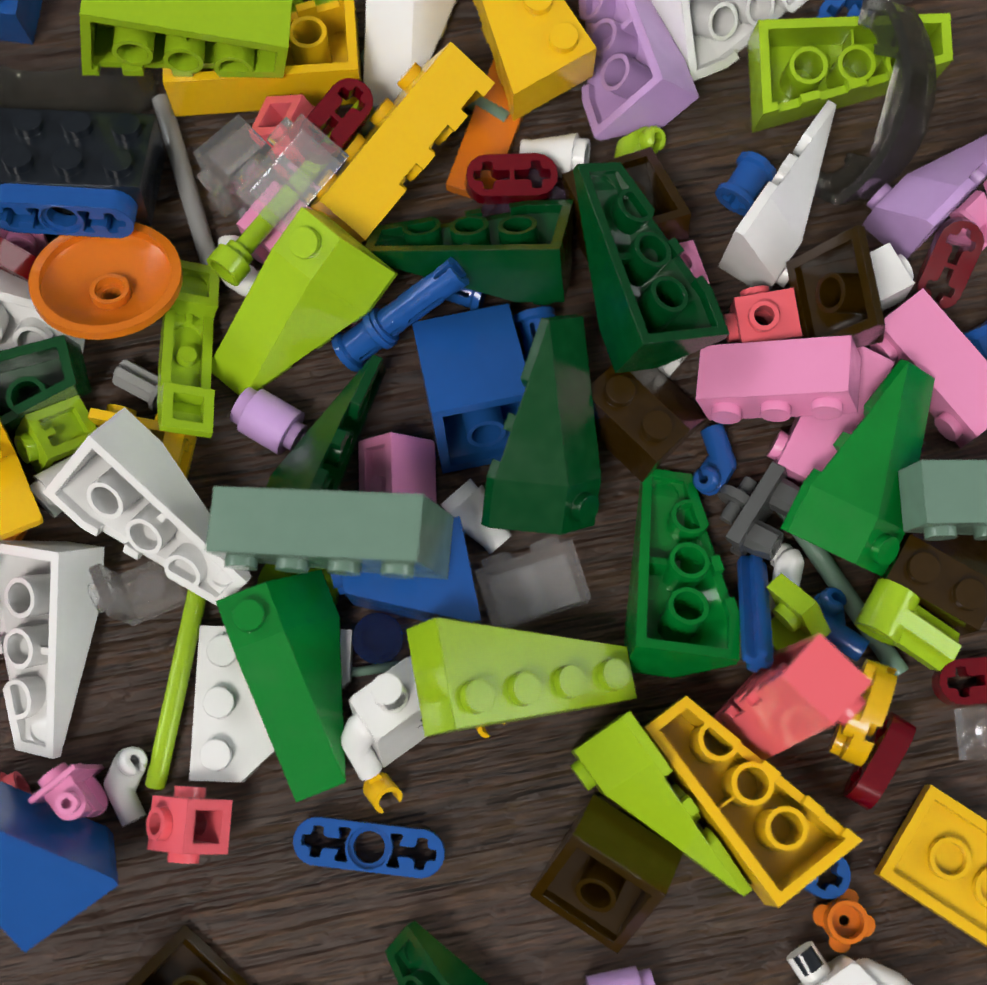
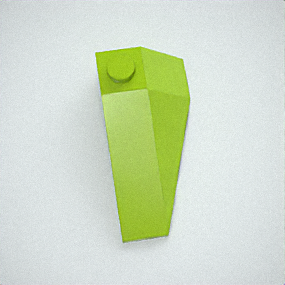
[211,207,398,396]
[570,711,752,896]

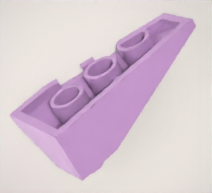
[579,0,699,141]
[862,135,987,259]

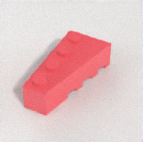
[712,633,872,760]

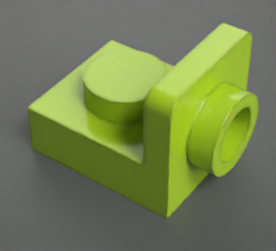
[14,395,97,474]
[767,573,831,650]

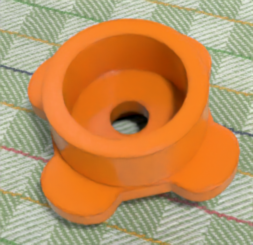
[812,888,876,953]

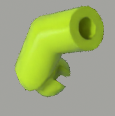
[614,125,666,158]

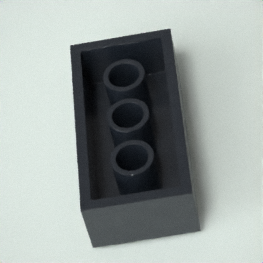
[0,108,166,227]

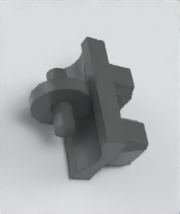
[717,461,800,561]

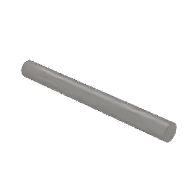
[152,94,216,265]

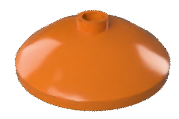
[28,222,183,340]

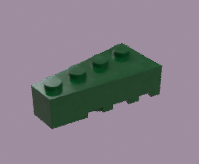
[0,335,92,436]

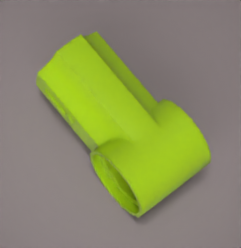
[854,578,962,671]

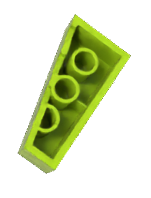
[79,0,292,78]
[748,13,953,133]
[406,618,637,737]

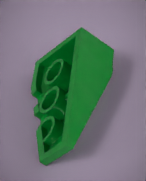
[780,359,935,577]
[624,469,740,678]
[216,569,346,802]

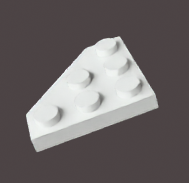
[189,625,354,782]

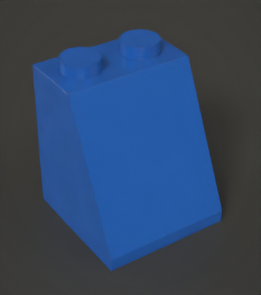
[412,303,525,474]
[331,516,481,624]
[0,781,119,953]

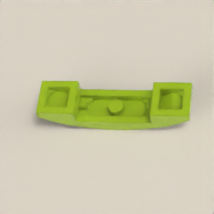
[157,260,220,438]

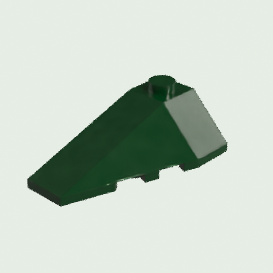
[573,162,729,373]
[365,200,574,305]
[481,314,601,535]

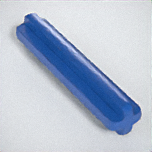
[737,554,774,673]

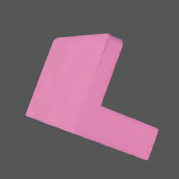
[358,432,437,504]

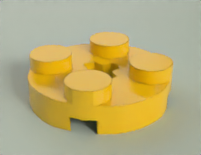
[829,659,897,767]

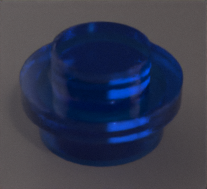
[352,613,403,664]

